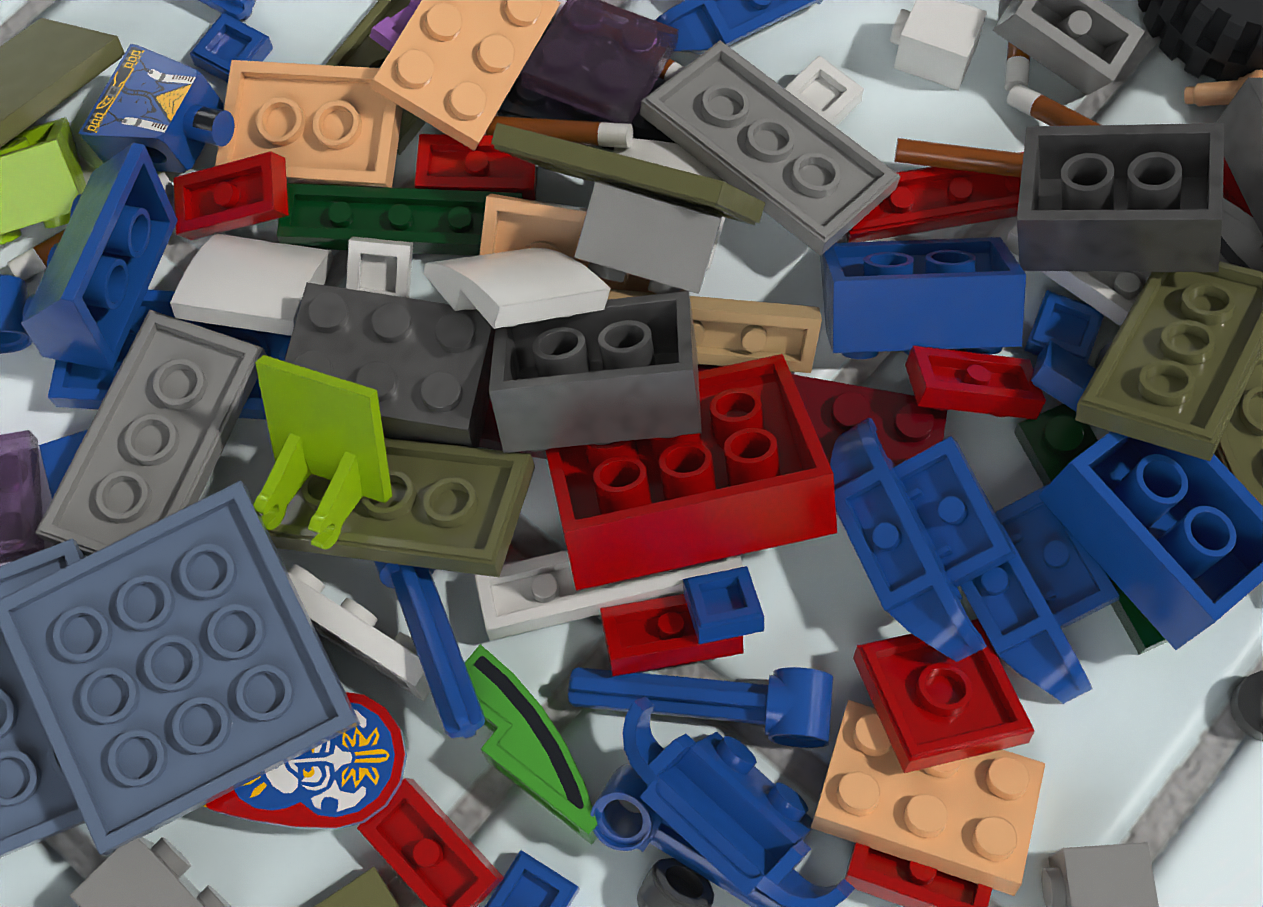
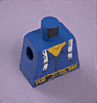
[78,44,235,173]

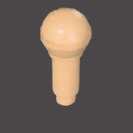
[1184,69,1263,107]

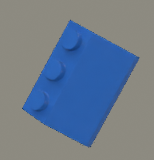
[21,143,178,371]
[820,237,1026,359]

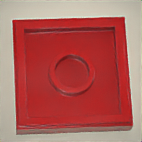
[853,619,1035,773]

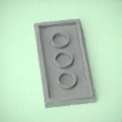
[639,40,901,256]
[35,310,267,556]

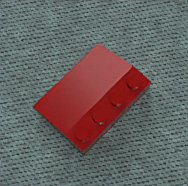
[545,354,837,591]

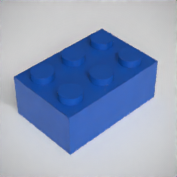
[1038,431,1263,650]

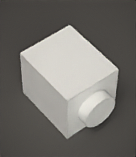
[890,0,987,91]

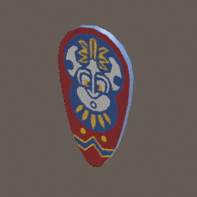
[204,692,407,829]

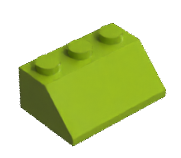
[0,117,86,245]

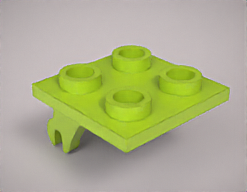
[253,355,392,550]

